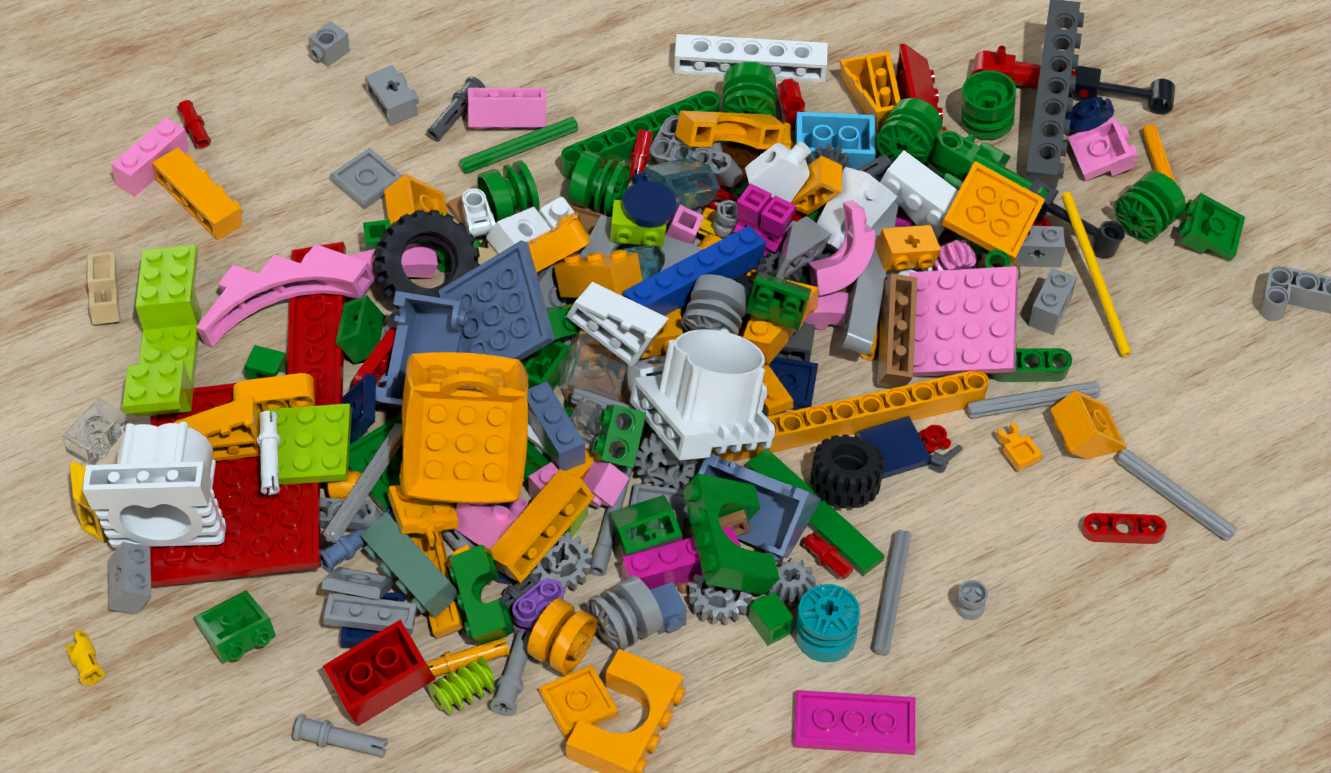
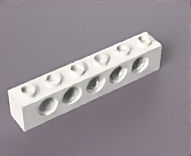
[674,34,828,82]

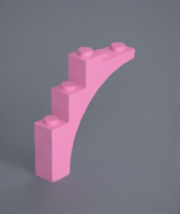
[196,244,375,347]

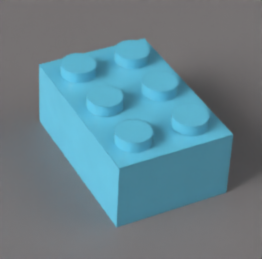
[795,112,875,170]

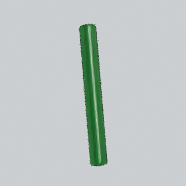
[459,117,578,173]

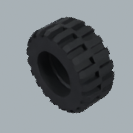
[373,210,480,310]

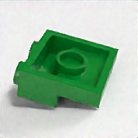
[1178,193,1245,261]
[194,590,276,663]

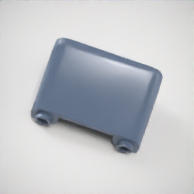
[375,291,469,409]
[681,453,821,561]

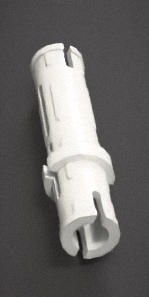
[257,411,280,495]

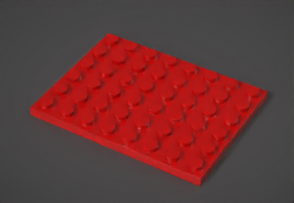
[150,373,321,588]

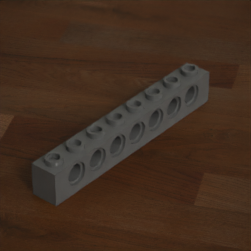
[1026,0,1084,188]

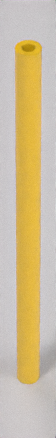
[1061,192,1132,358]

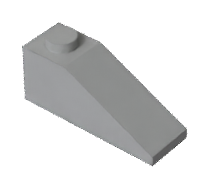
[776,216,832,279]

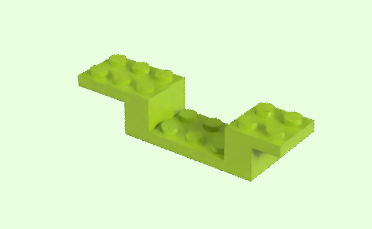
[122,245,202,417]

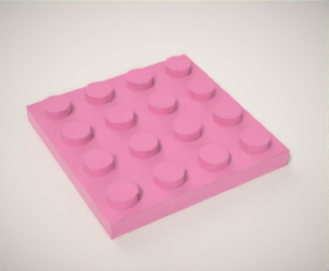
[909,266,1018,377]

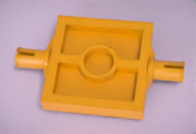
[388,485,459,547]

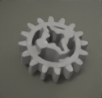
[634,433,697,489]
[532,531,592,593]
[689,570,752,625]

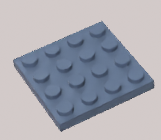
[439,240,555,361]

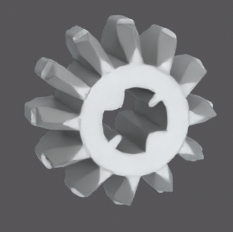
[769,557,816,608]

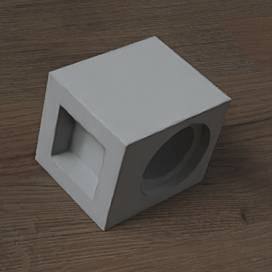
[308,21,350,67]

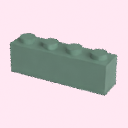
[361,512,460,618]

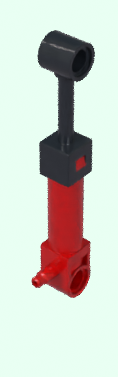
[972,45,1175,115]

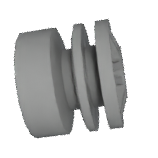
[681,274,751,335]
[588,575,663,653]

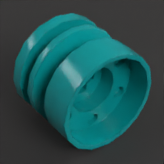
[795,584,860,663]

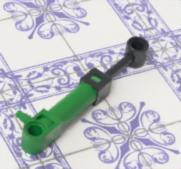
[931,130,1125,258]

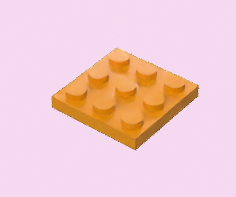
[941,161,1045,263]

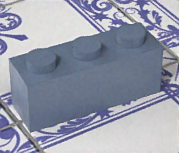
[527,382,585,471]

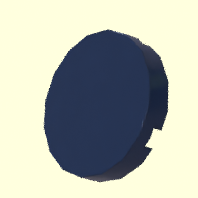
[1066,97,1115,132]
[622,181,677,228]

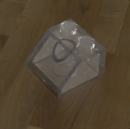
[558,330,628,400]

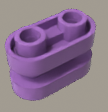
[512,579,564,638]

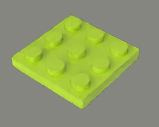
[260,404,352,485]

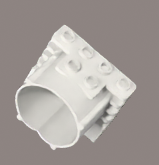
[630,329,775,461]
[82,422,226,548]

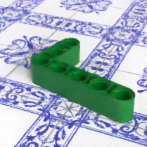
[983,249,1073,382]

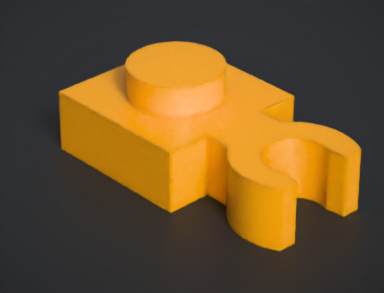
[996,422,1043,472]

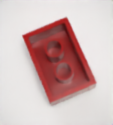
[323,619,436,726]

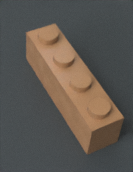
[877,273,917,388]

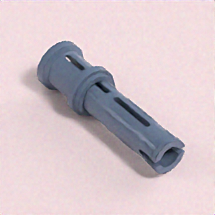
[321,509,398,573]

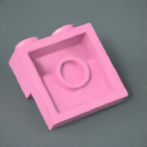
[1068,117,1139,181]

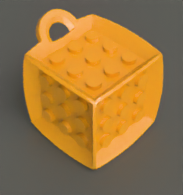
[400,352,528,503]

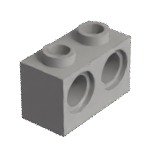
[1028,268,1077,335]

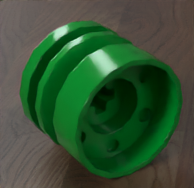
[722,62,776,117]
[961,71,1016,139]
[877,98,943,164]
[568,151,630,216]
[477,160,540,224]
[1114,171,1186,242]

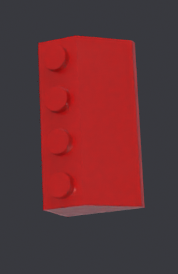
[895,44,947,132]

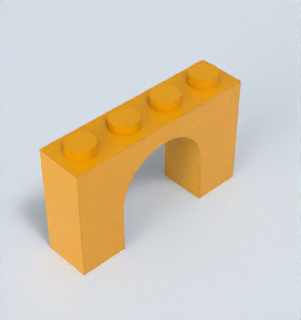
[566,649,686,773]

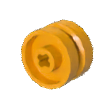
[527,598,597,675]

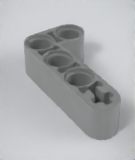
[650,115,743,187]
[1260,266,1331,321]

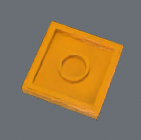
[538,664,619,739]

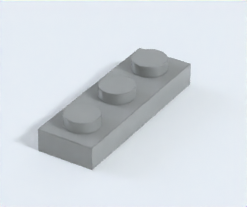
[323,593,417,635]

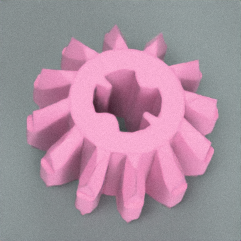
[932,240,977,271]

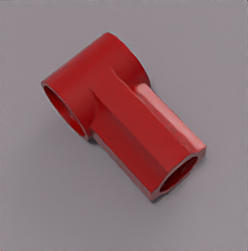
[777,79,805,130]

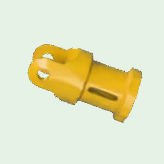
[66,630,106,686]

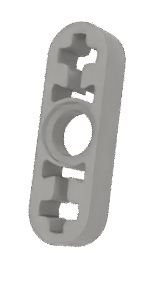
[320,498,382,530]

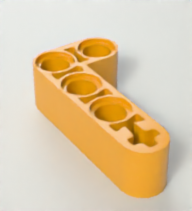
[527,212,591,273]

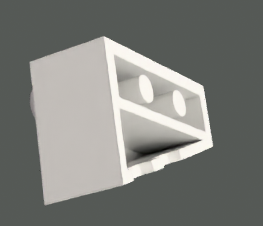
[880,151,958,241]
[817,167,898,252]
[566,282,669,367]

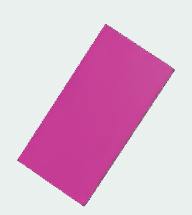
[794,690,915,755]

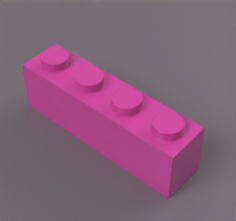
[622,526,741,590]

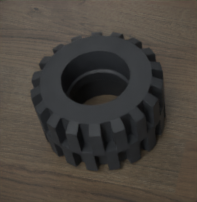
[810,434,885,508]

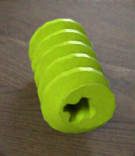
[428,656,495,715]

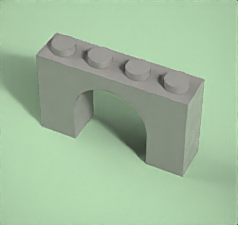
[580,214,702,272]

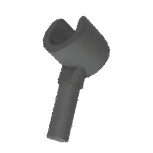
[929,445,962,473]

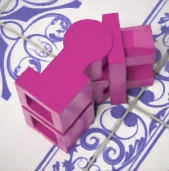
[734,183,796,257]

